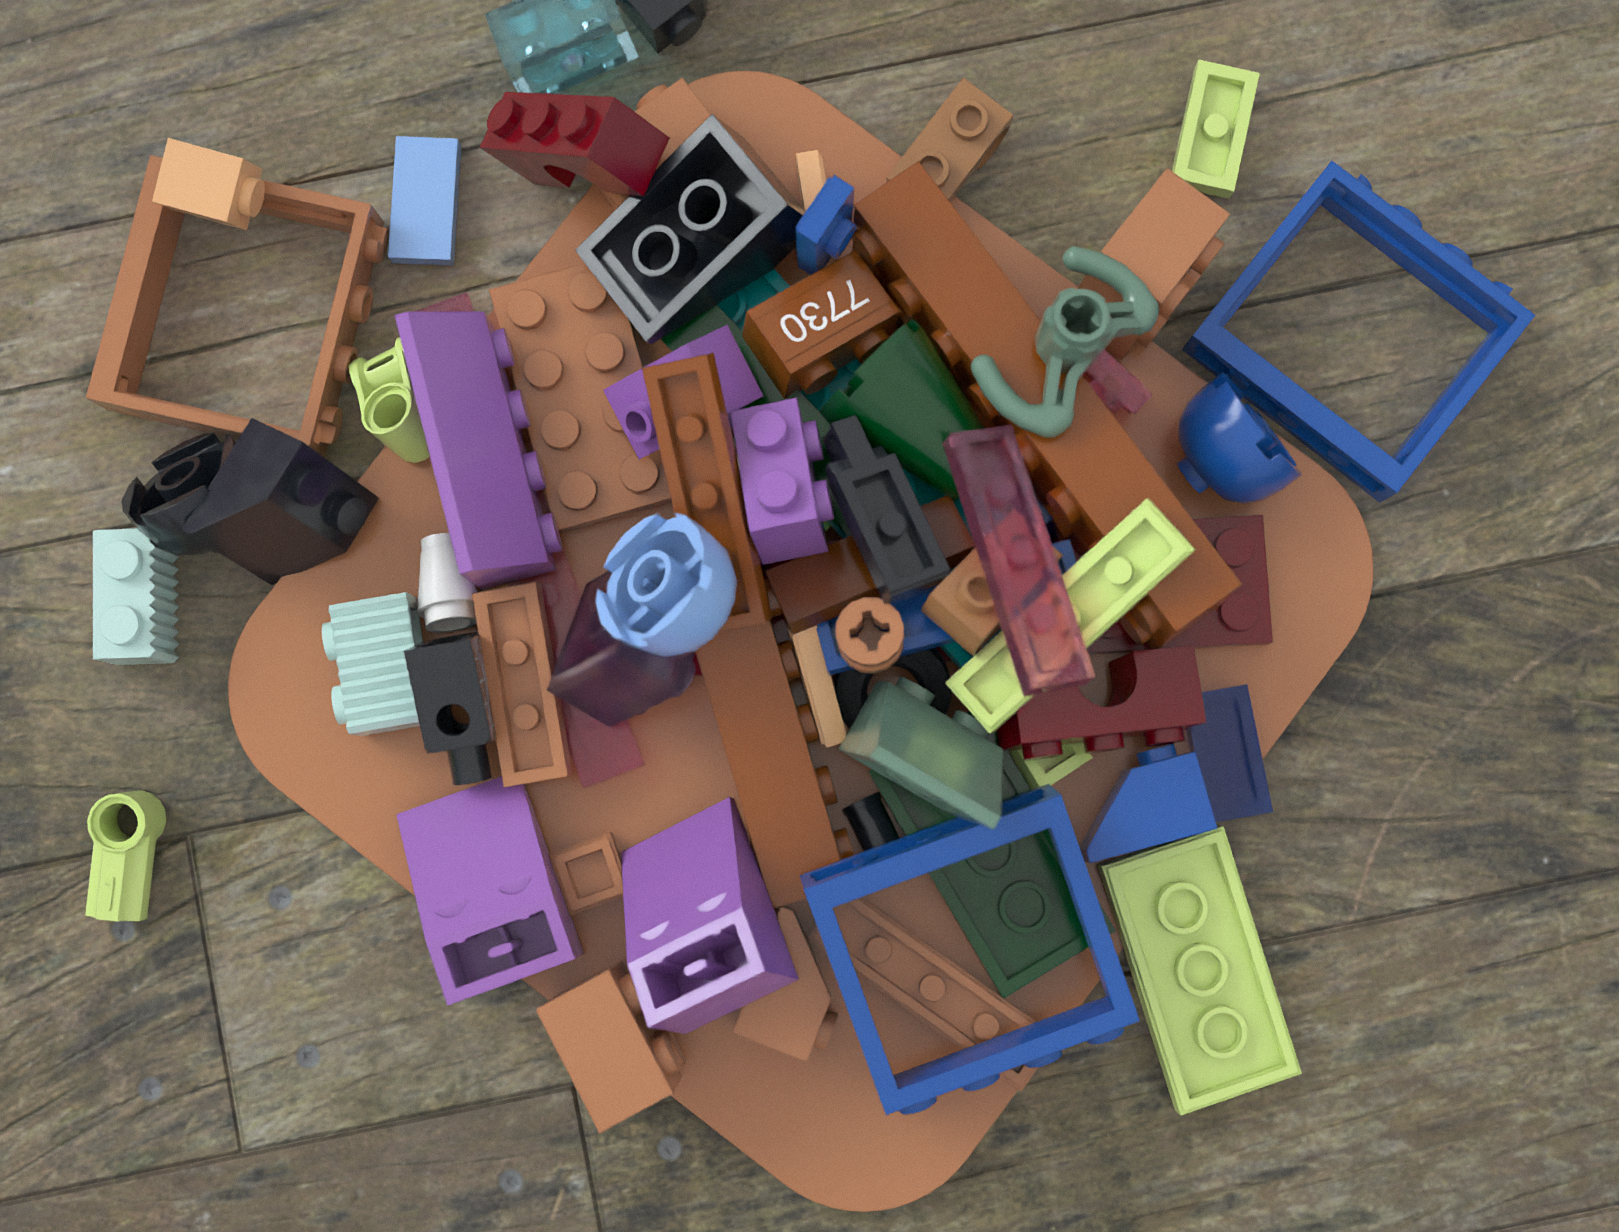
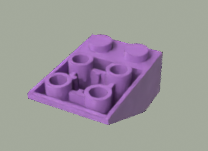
[396,776,584,1006]
[621,797,799,1034]

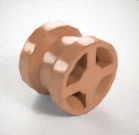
[836,597,904,673]

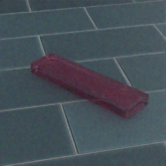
[943,425,1095,697]

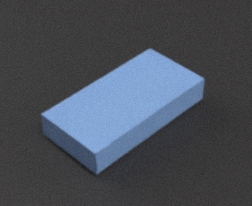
[388,136,461,266]

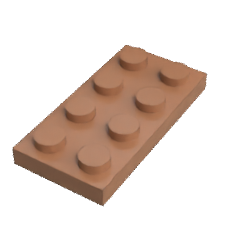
[489,263,672,534]

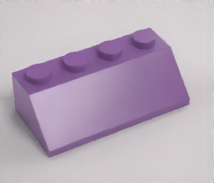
[394,311,562,590]

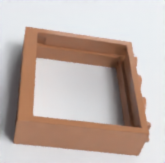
[86,155,388,457]

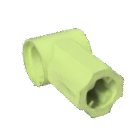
[85,790,166,922]

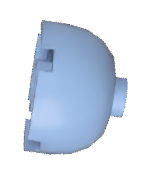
[596,513,737,657]

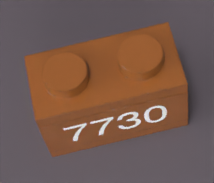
[742,250,900,399]

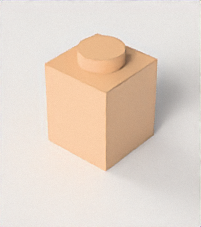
[152,138,265,231]

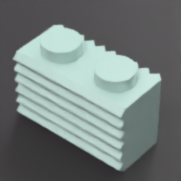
[93,528,179,665]
[322,592,423,736]

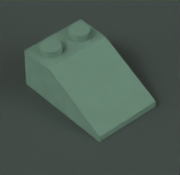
[838,676,1003,830]

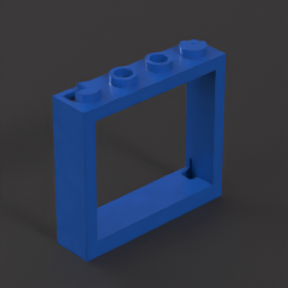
[1182,160,1535,503]
[800,784,1140,1115]

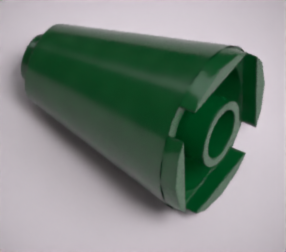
[819,318,1002,502]

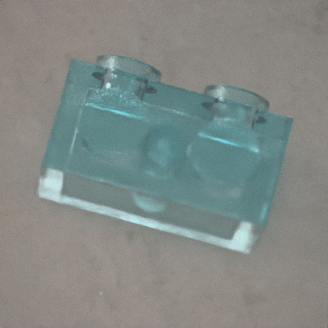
[485,0,639,94]

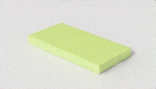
[1097,825,1302,1115]

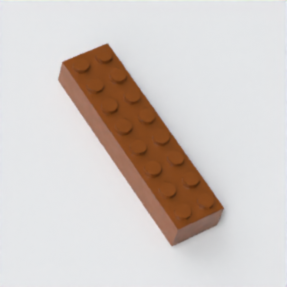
[851,161,1242,649]

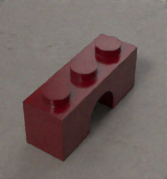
[479,92,670,196]
[996,645,1207,761]

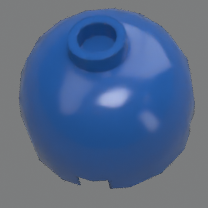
[1177,372,1302,504]

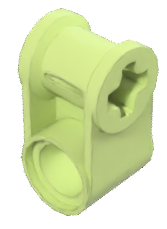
[349,337,430,463]

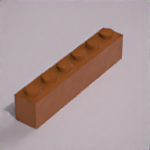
[695,578,854,908]

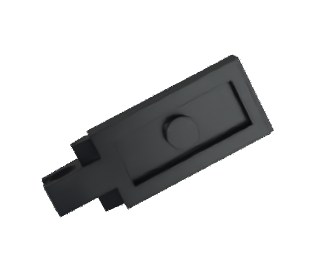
[823,415,950,605]

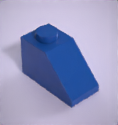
[1080,743,1218,863]

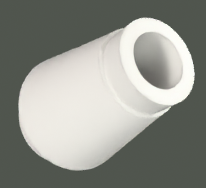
[417,533,477,633]

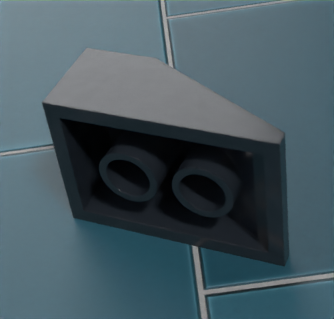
[575,114,806,344]

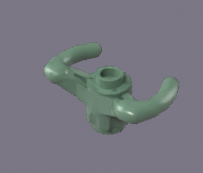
[971,246,1159,438]

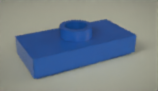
[796,175,857,275]

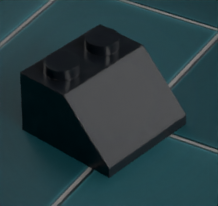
[182,418,379,585]

